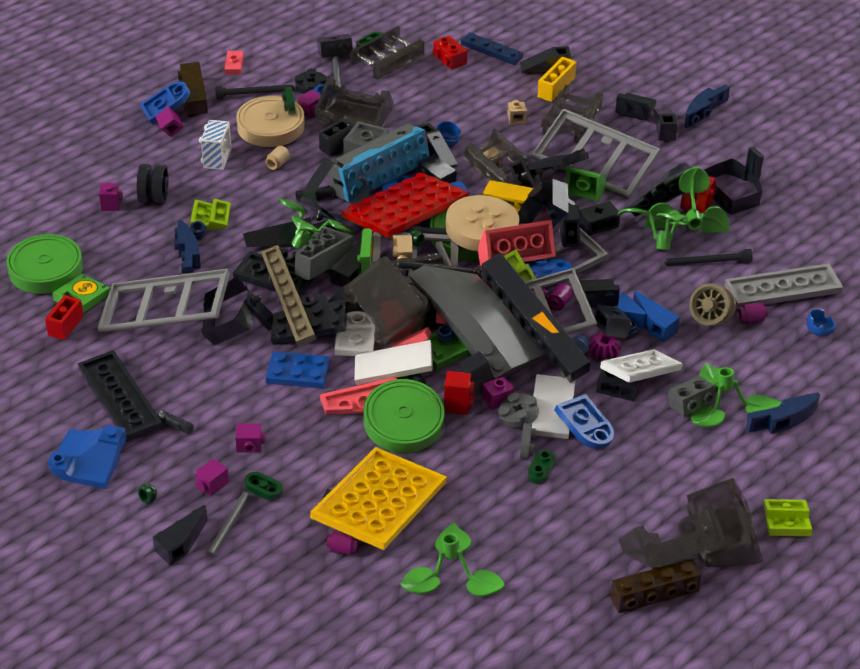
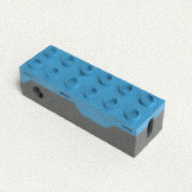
[328,123,429,202]

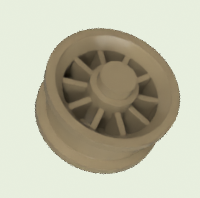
[689,284,736,326]

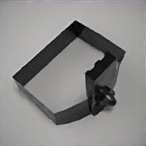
[704,147,764,215]
[299,158,373,221]
[518,179,575,228]
[201,277,274,345]

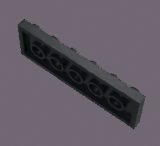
[78,350,163,442]

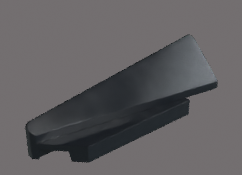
[243,217,331,248]

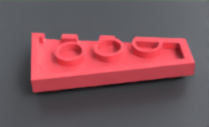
[320,377,397,415]

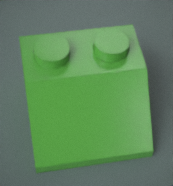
[566,166,606,202]

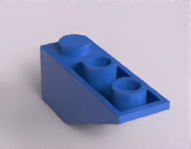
[633,291,680,342]

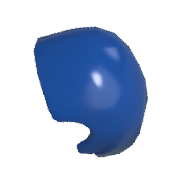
[436,121,461,147]
[806,309,836,337]

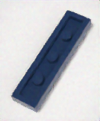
[461,32,523,65]

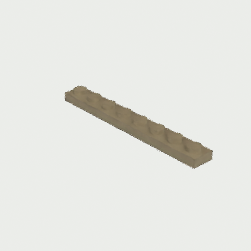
[261,245,316,347]

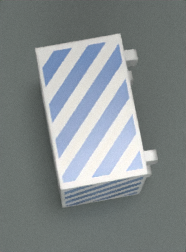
[199,120,231,170]

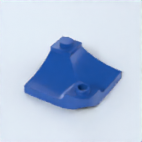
[48,425,126,489]

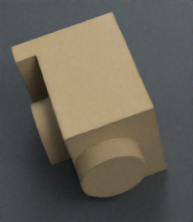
[507,100,527,125]
[393,235,412,262]

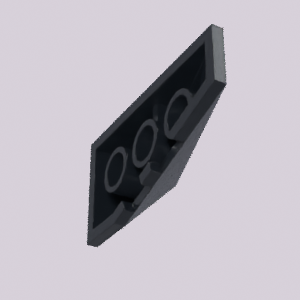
[627,162,691,217]

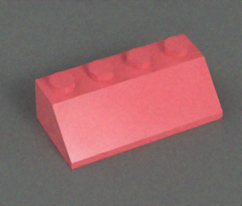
[478,220,556,265]

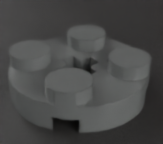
[498,392,539,428]

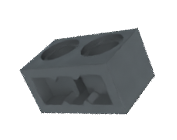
[668,375,715,416]

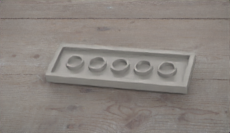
[724,263,843,309]

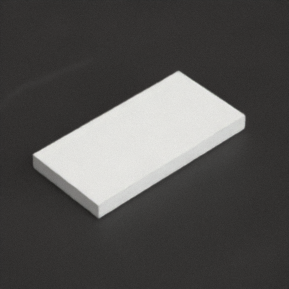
[355,340,433,385]
[600,349,682,383]
[530,374,575,439]

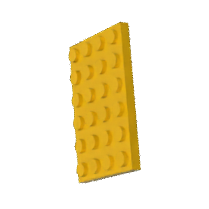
[310,447,447,550]

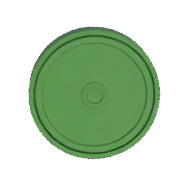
[6,234,83,294]
[363,379,444,453]

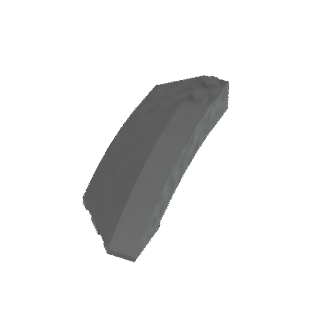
[409,265,543,379]

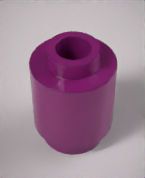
[547,284,573,310]
[739,303,768,324]
[327,531,359,555]

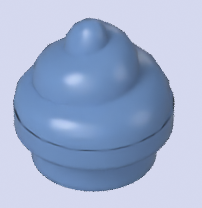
[572,335,589,354]

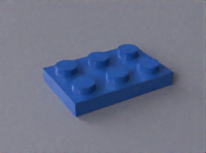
[266,351,330,389]

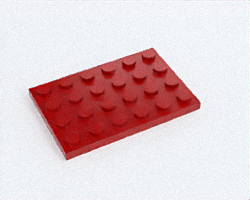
[341,173,469,238]

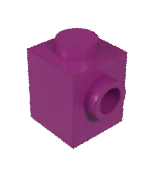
[297,90,324,118]
[155,106,184,137]
[99,183,123,211]
[482,376,514,410]
[235,424,266,453]
[195,459,229,496]

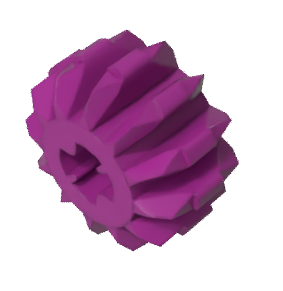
[588,332,621,361]

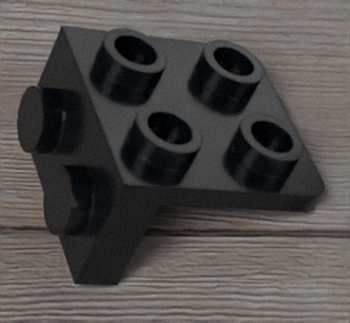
[615,93,657,121]
[579,279,620,308]

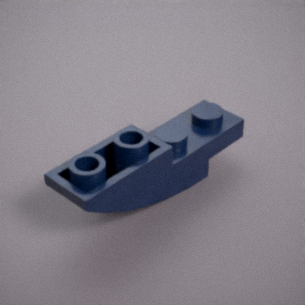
[684,84,730,128]
[174,220,201,274]
[746,392,820,434]

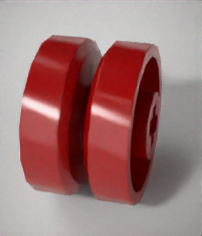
[680,176,717,214]

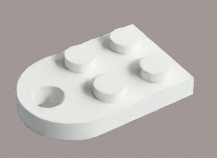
[335,311,376,356]

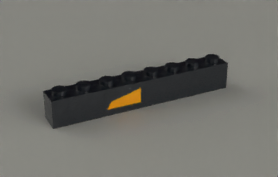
[481,253,590,383]

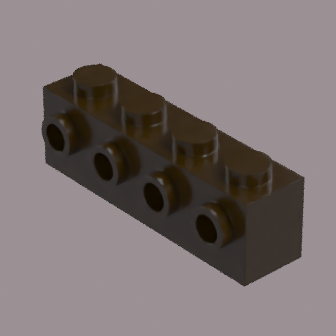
[177,62,208,115]
[610,558,702,613]

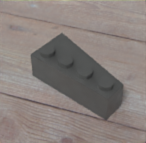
[294,226,353,280]

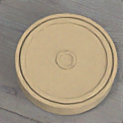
[236,96,305,147]
[446,195,519,251]

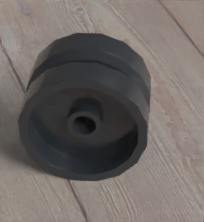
[136,164,169,204]

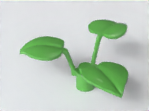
[645,167,729,233]
[278,199,355,249]
[618,208,700,250]
[691,362,781,427]
[400,522,504,597]

